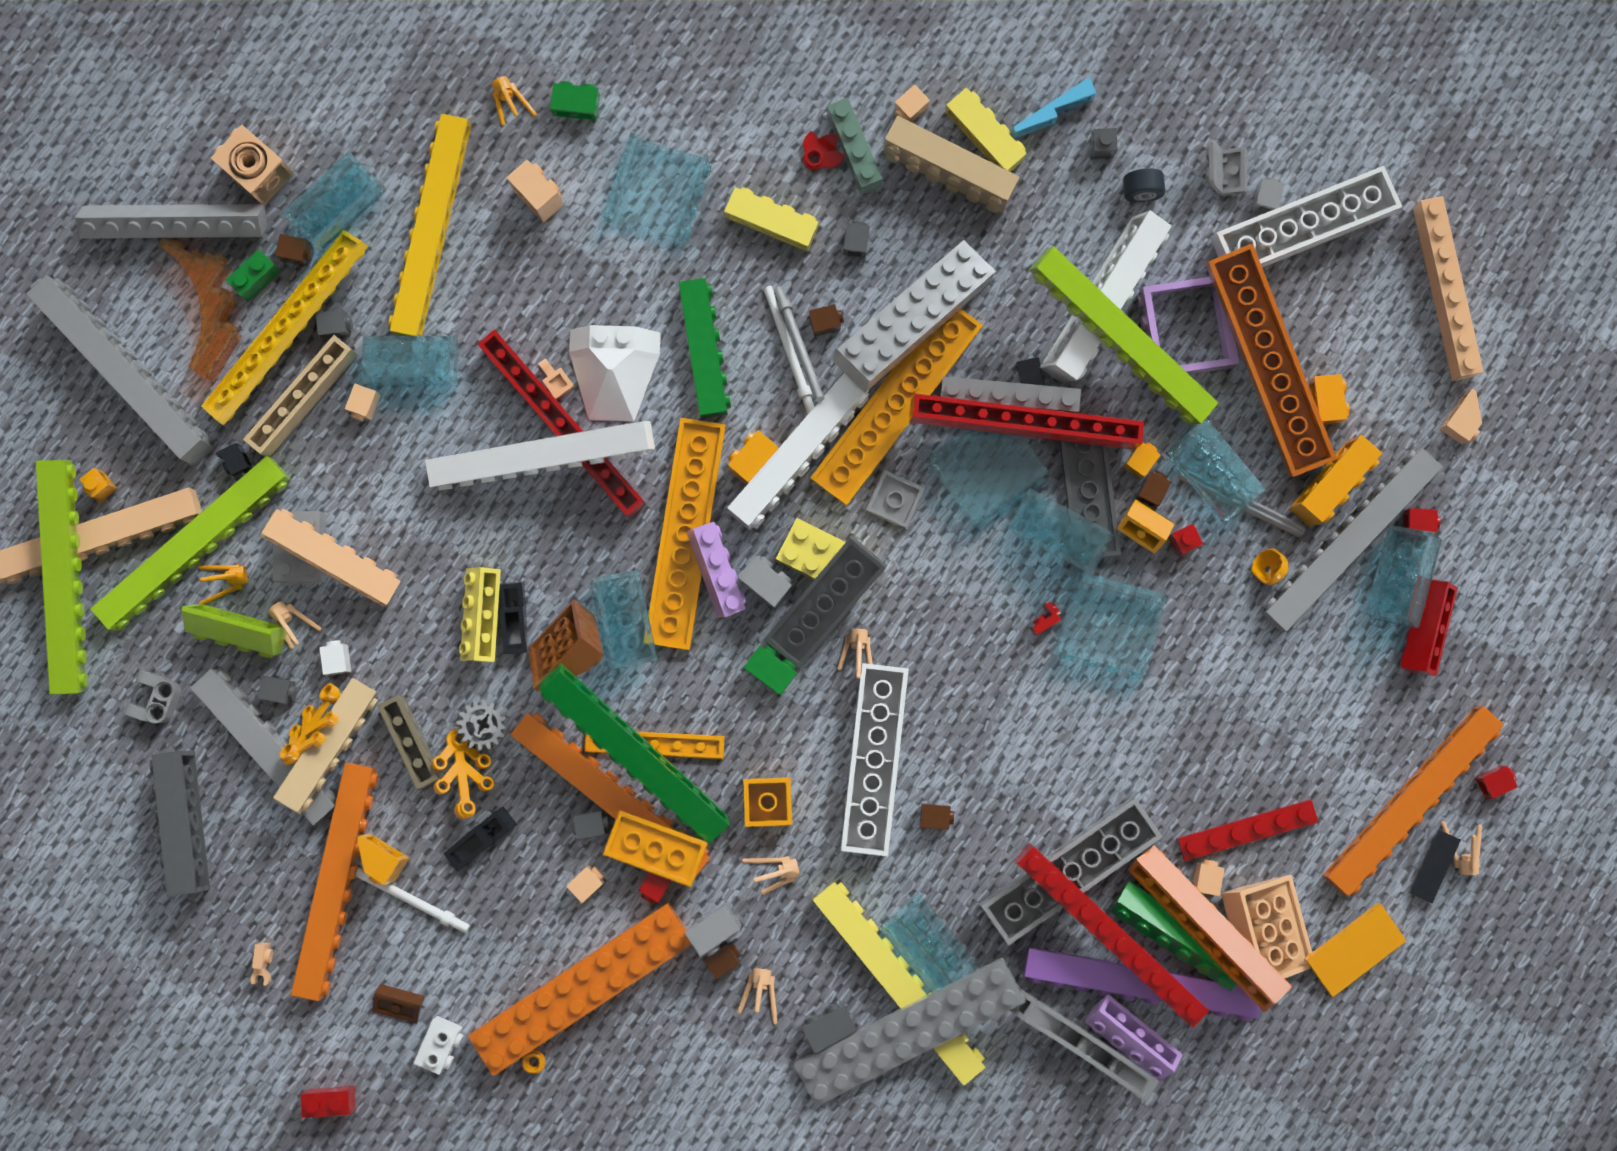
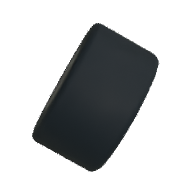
[1123,168,1166,203]

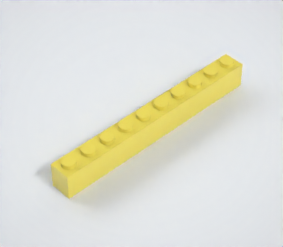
[813,881,986,1086]

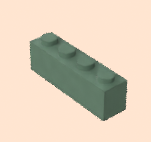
[827,97,882,195]

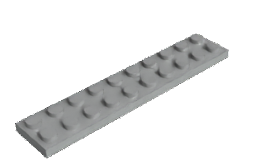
[794,958,1025,1106]

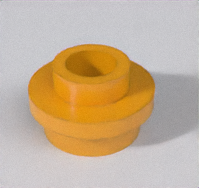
[522,1050,546,1074]

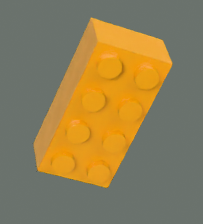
[1288,435,1382,527]

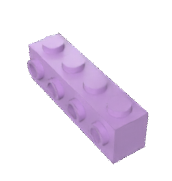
[686,522,746,618]
[1085,994,1183,1082]

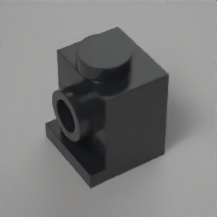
[216,443,253,481]

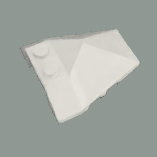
[569,325,661,422]

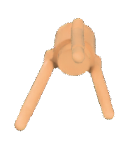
[268,601,322,649]
[837,629,873,679]
[1441,821,1482,875]
[742,856,800,895]
[737,968,777,1025]

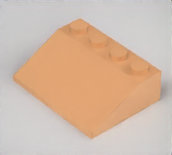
[1221,875,1312,978]

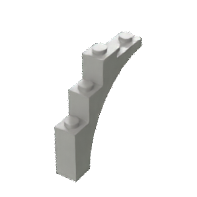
[1010,990,1159,1102]

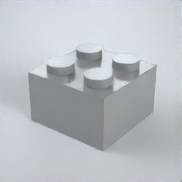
[738,556,792,610]
[685,902,742,957]

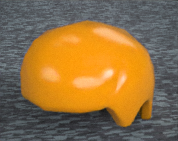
[1251,548,1289,586]

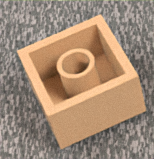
[506,160,563,223]

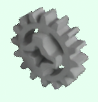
[455,700,507,751]

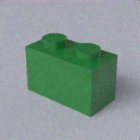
[550,81,600,121]
[225,249,281,302]
[743,645,797,696]

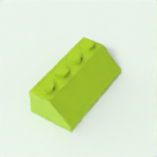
[181,603,286,658]

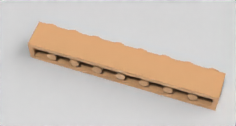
[1413,196,1484,381]

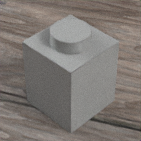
[1252,177,1285,213]

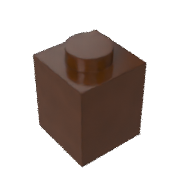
[275,234,314,266]
[809,304,844,337]
[1136,471,1172,509]
[920,803,954,830]
[703,942,742,980]

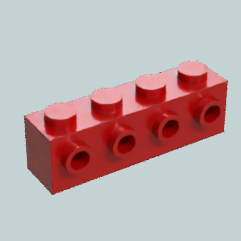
[1401,578,1458,677]

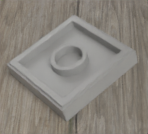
[865,470,925,530]

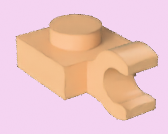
[538,358,575,400]
[251,942,273,986]

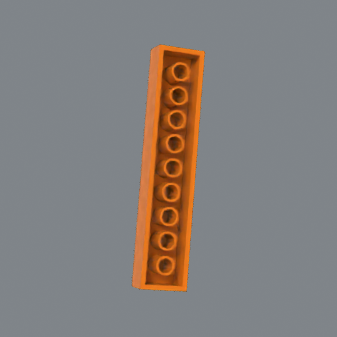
[1205,243,1337,477]
[468,902,692,1076]

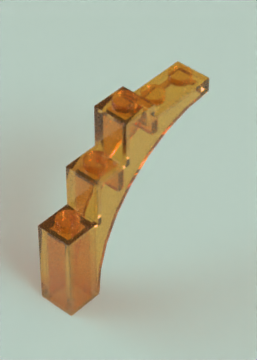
[159,238,243,383]

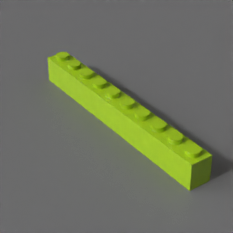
[1029,246,1218,425]
[91,456,290,631]
[36,460,88,694]

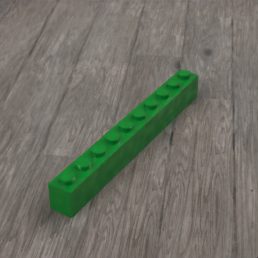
[540,663,730,844]

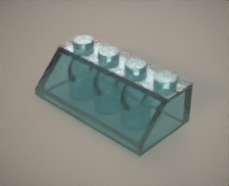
[1165,419,1266,524]
[590,570,658,672]
[878,893,978,993]

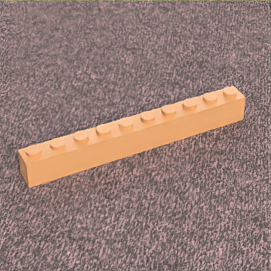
[0,487,202,584]

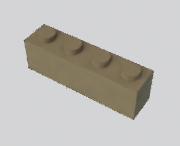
[377,695,443,790]

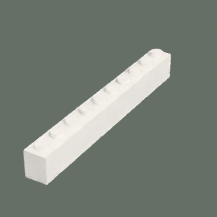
[425,421,655,491]

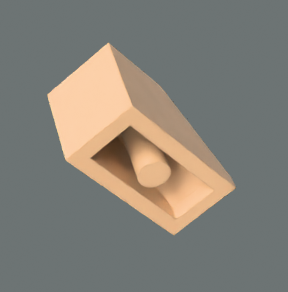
[1440,389,1482,444]

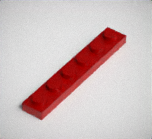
[1177,799,1318,861]

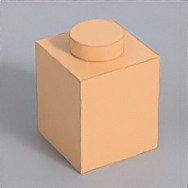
[894,84,930,122]
[345,384,381,422]
[1193,859,1225,896]
[566,866,605,903]

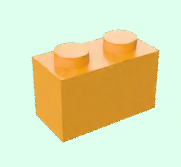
[1309,374,1350,424]
[1116,499,1174,554]

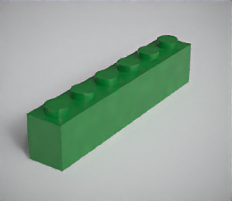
[679,278,731,419]
[1109,881,1237,991]

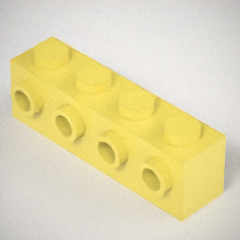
[459,567,501,662]

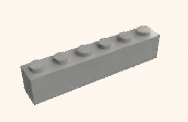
[941,376,1081,413]

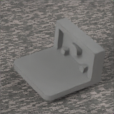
[1206,140,1247,196]

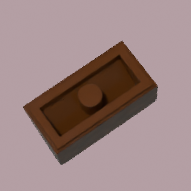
[372,984,425,1024]

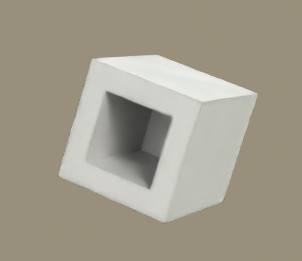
[320,640,351,676]

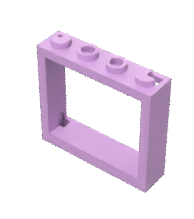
[1137,277,1239,375]

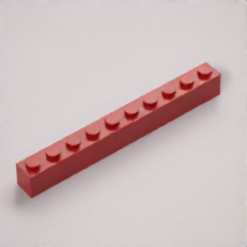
[477,329,646,519]
[909,394,1144,450]
[1013,843,1210,1028]

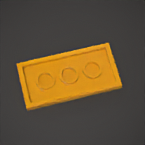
[603,810,708,888]
[1304,903,1406,997]

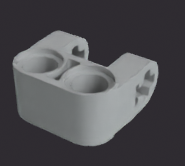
[123,669,181,724]

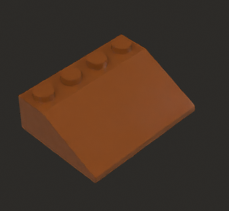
[528,599,603,692]

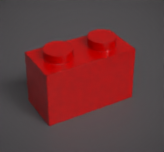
[301,1086,356,1118]

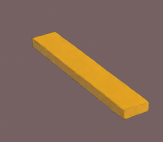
[584,732,725,759]

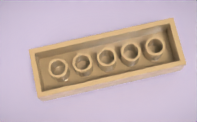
[883,115,1020,213]

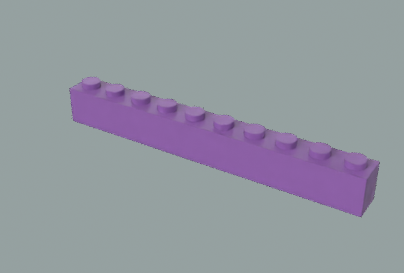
[1022,946,1260,1021]

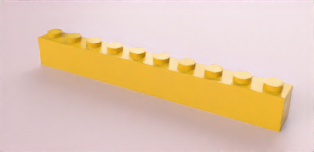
[388,114,471,341]

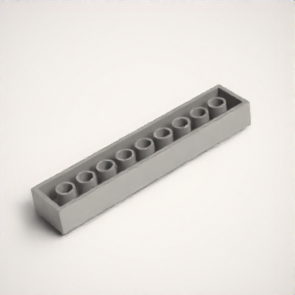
[26,275,215,466]

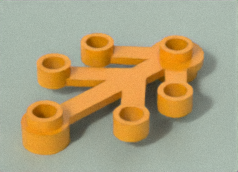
[279,683,341,766]
[431,729,494,820]

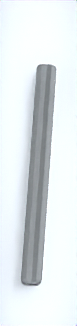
[1178,468,1306,537]

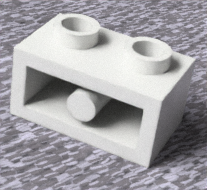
[413,1016,464,1075]

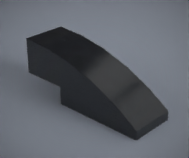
[499,581,527,654]
[443,806,518,872]

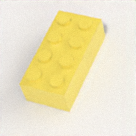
[776,518,859,602]

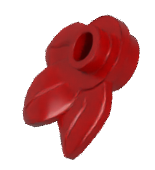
[803,131,845,171]

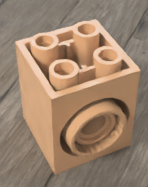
[211,125,294,206]

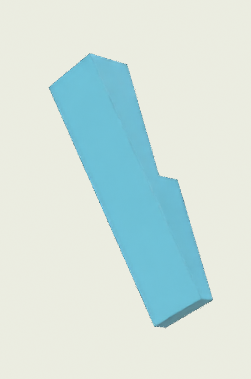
[1011,77,1096,139]

